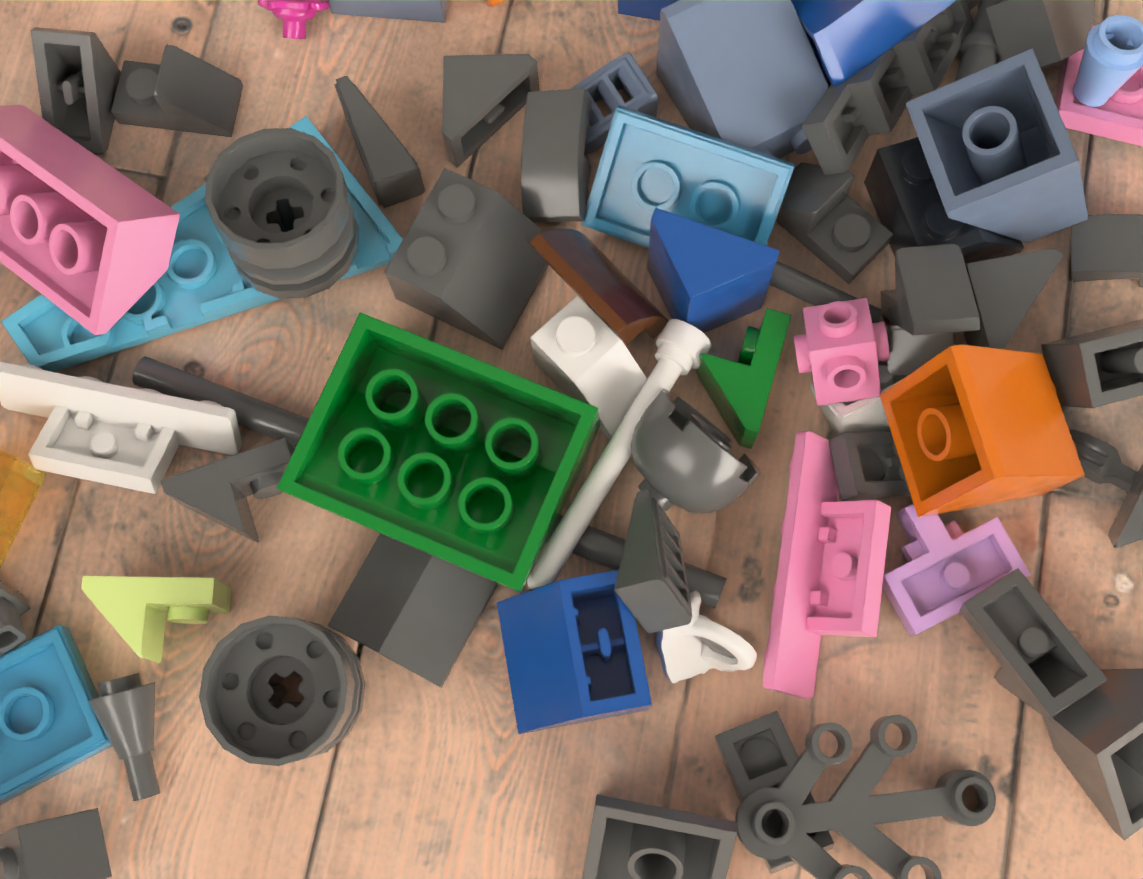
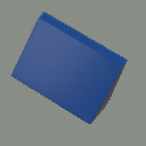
[647,208,780,333]

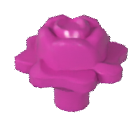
[258,0,330,39]

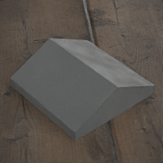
[327,534,499,688]

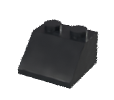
[864,137,1024,265]

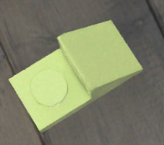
[81,576,232,663]

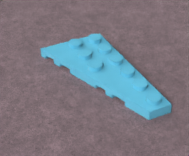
[1,116,403,372]

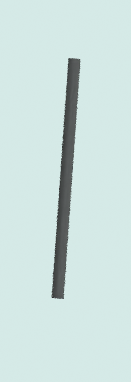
[132,356,727,608]

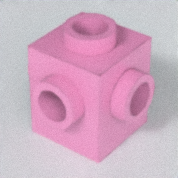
[794,298,890,406]

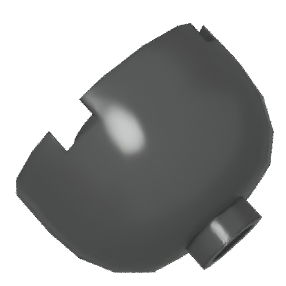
[630,388,761,513]

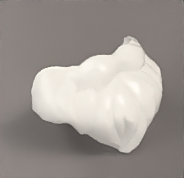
[656,591,757,683]

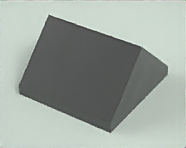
[582,794,738,879]

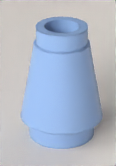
[1073,15,1143,107]

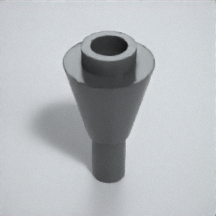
[88,673,160,801]

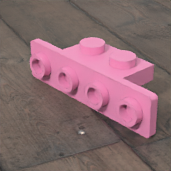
[763,431,891,699]

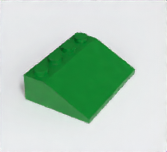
[276,312,600,593]

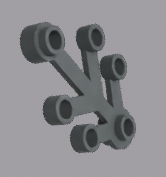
[735,715,996,879]

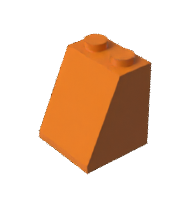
[880,344,1085,518]

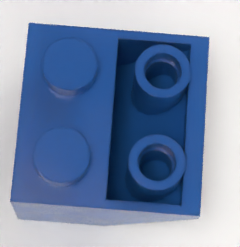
[496,569,652,734]

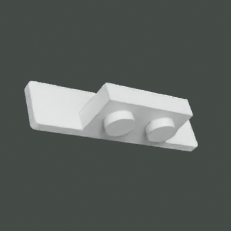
[0,362,242,494]

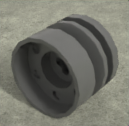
[205,128,359,298]
[199,616,365,766]

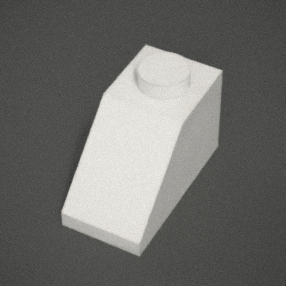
[530,296,647,439]

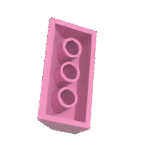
[0,105,180,336]

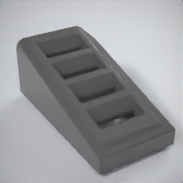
[334,76,425,208]
[614,489,692,634]

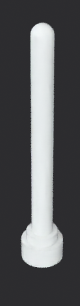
[527,319,712,590]

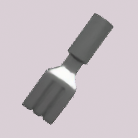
[1069,429,1139,494]

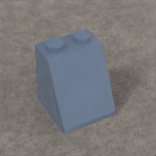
[656,0,829,158]
[906,48,1088,243]

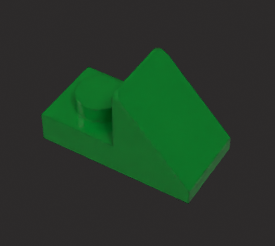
[696,308,791,449]

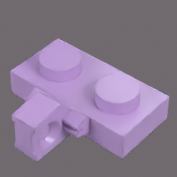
[882,503,1031,636]

